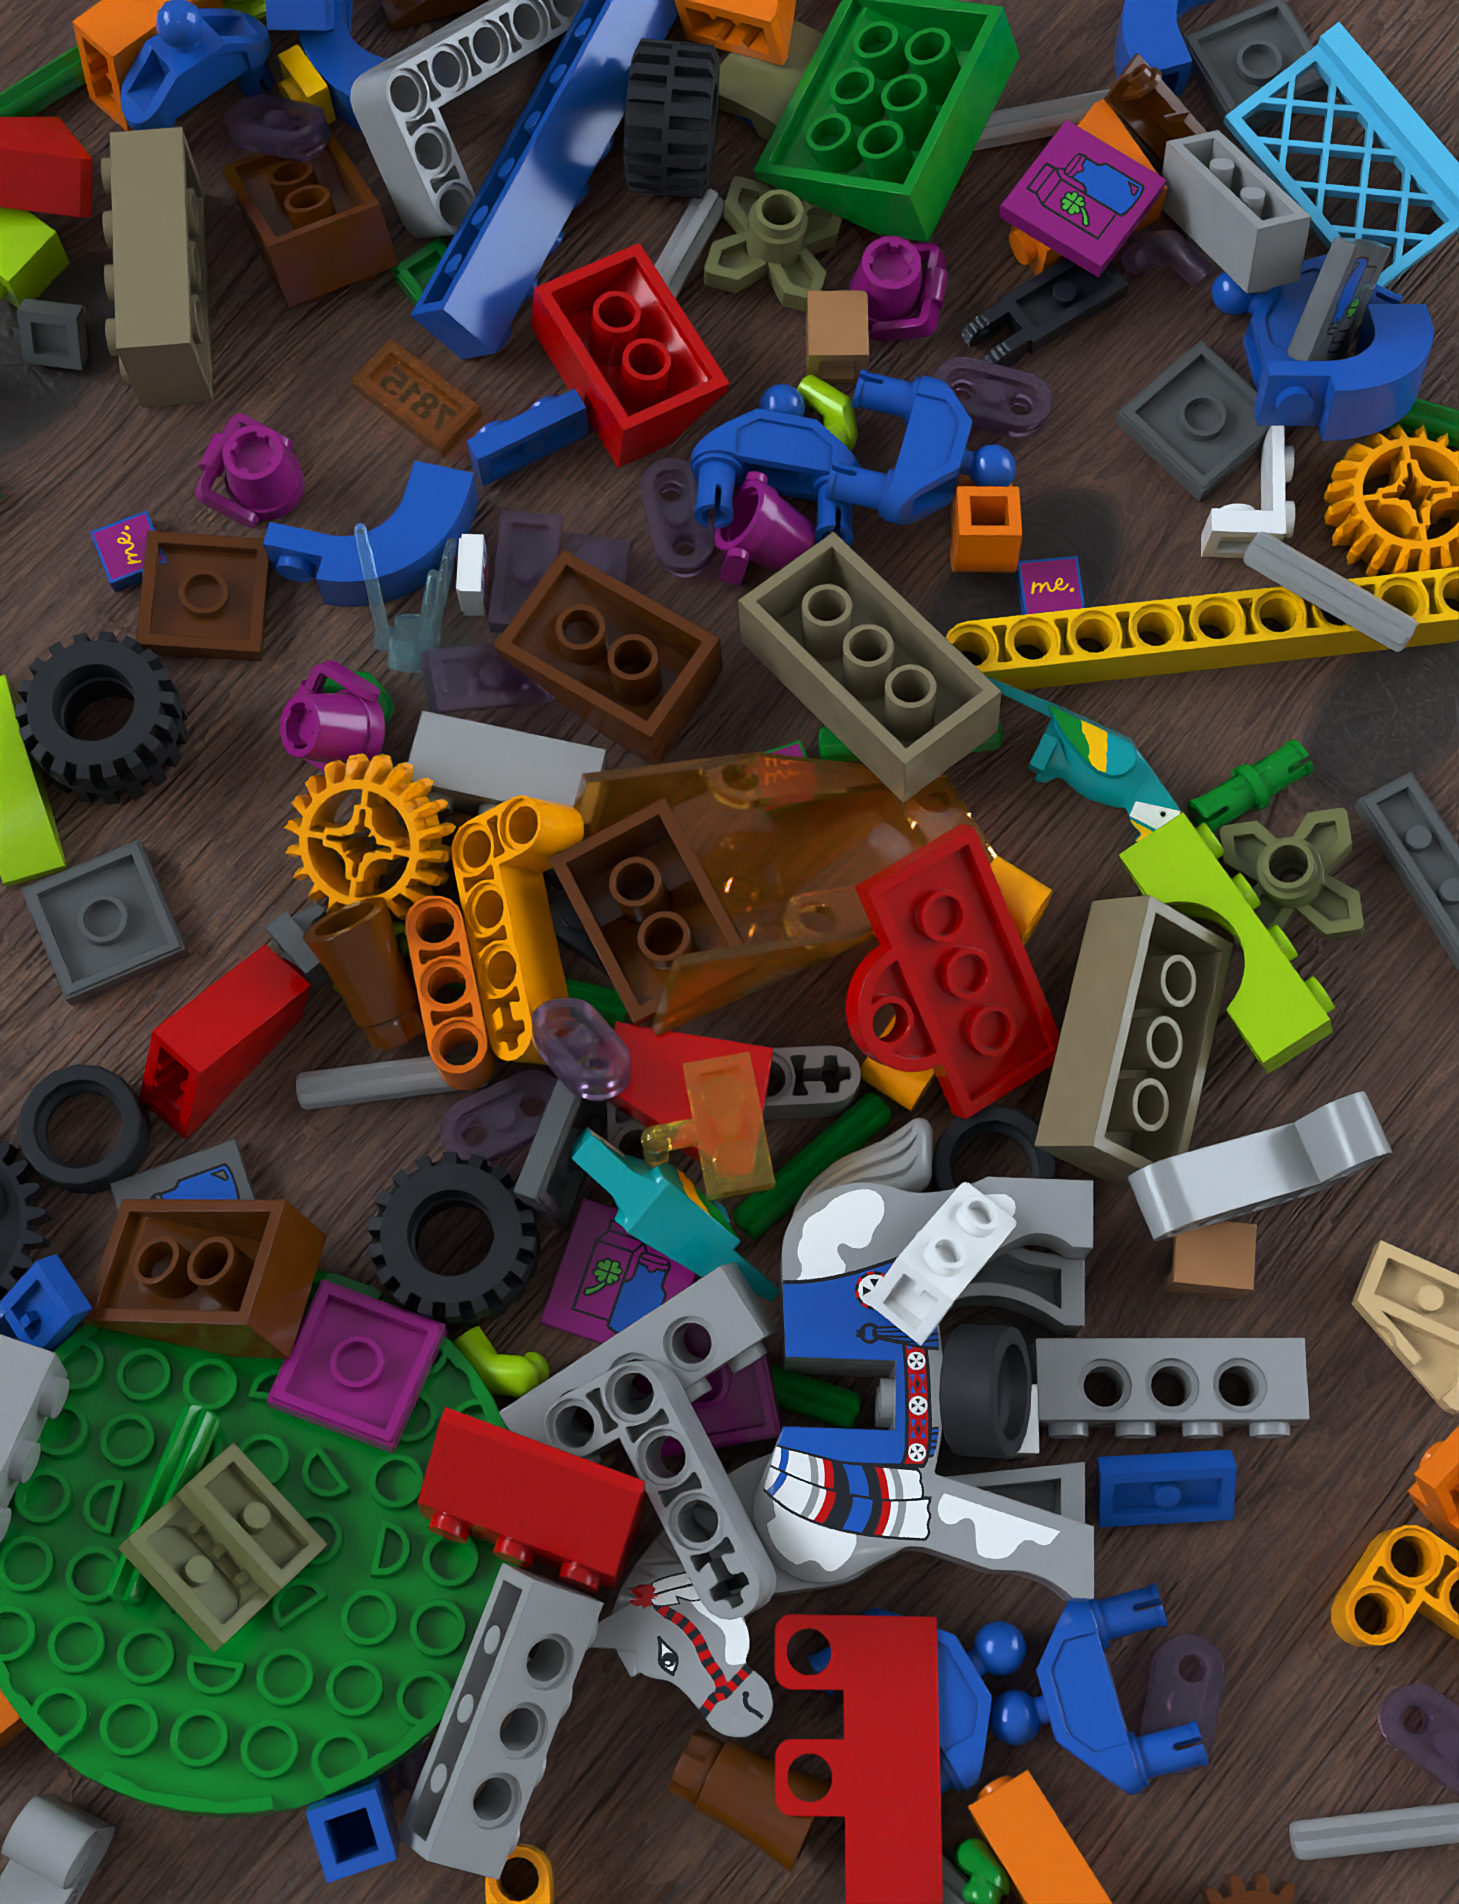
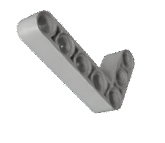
[350,0,584,239]

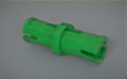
[1187,739,1314,834]

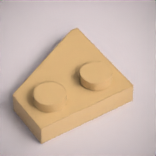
[1351,1240,1459,1415]

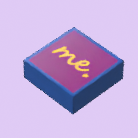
[90,510,168,592]
[1015,556,1085,615]

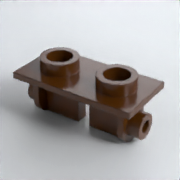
[1104,53,1212,165]

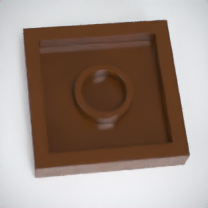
[136,530,271,661]

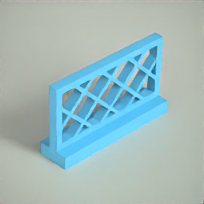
[1223,22,1459,288]

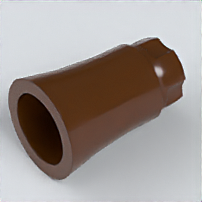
[302,897,425,1050]
[668,1729,832,1873]

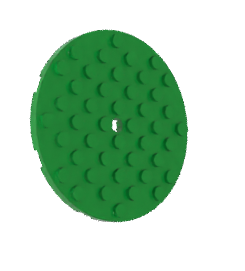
[0,1270,521,1818]

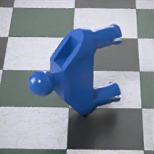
[120,0,274,130]
[1211,254,1403,391]
[825,369,1016,526]
[691,384,861,546]
[989,1582,1209,1796]
[807,1607,1027,1795]

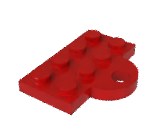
[846,824,1060,1119]

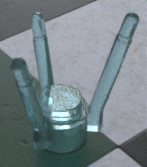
[354,523,458,673]

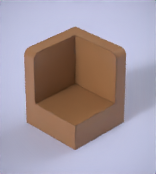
[806,290,869,384]
[1164,1221,1257,1300]

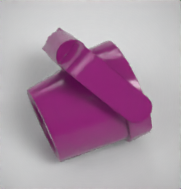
[849,236,948,341]
[195,413,305,528]
[714,471,815,587]
[280,660,385,772]

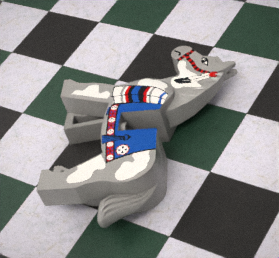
[589,1118,1095,1738]

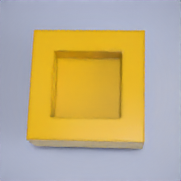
[278,44,336,130]

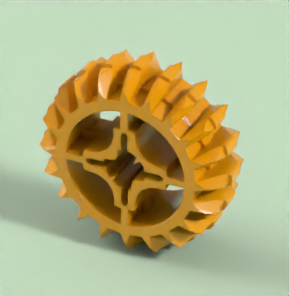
[1324,424,1459,577]
[284,753,456,921]

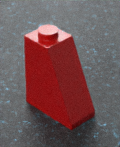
[0,117,93,217]
[139,944,311,1139]
[594,1022,773,1191]

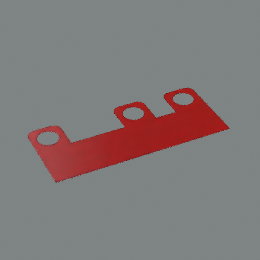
[775,1614,943,1904]

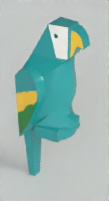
[988,676,1181,842]
[571,1127,781,1302]

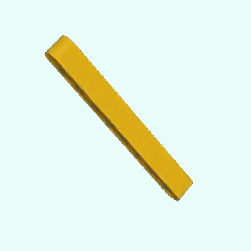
[945,567,1459,690]

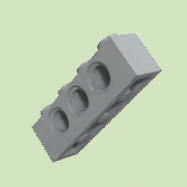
[499,1262,778,1464]
[1028,1338,1310,1439]
[397,1563,604,1880]

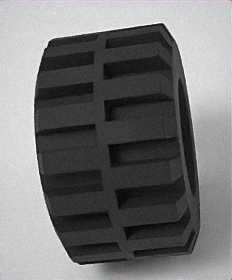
[623,38,720,199]
[15,631,188,805]
[368,1152,540,1329]

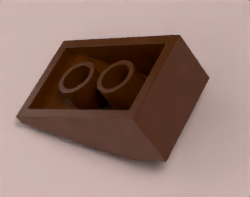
[220,126,399,308]
[493,549,723,766]
[549,798,754,1027]
[82,1199,327,1359]

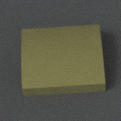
[718,20,824,140]
[118,1442,328,1653]

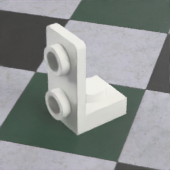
[1201,426,1295,558]
[867,1182,1017,1346]

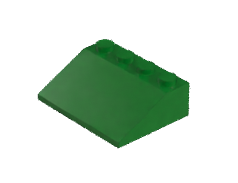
[753,0,1020,242]

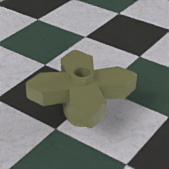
[703,176,844,312]
[1220,808,1365,952]

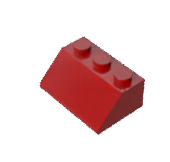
[531,243,730,468]
[418,1407,645,1593]

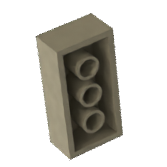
[101,127,213,407]
[738,532,1002,803]
[1034,895,1233,1189]

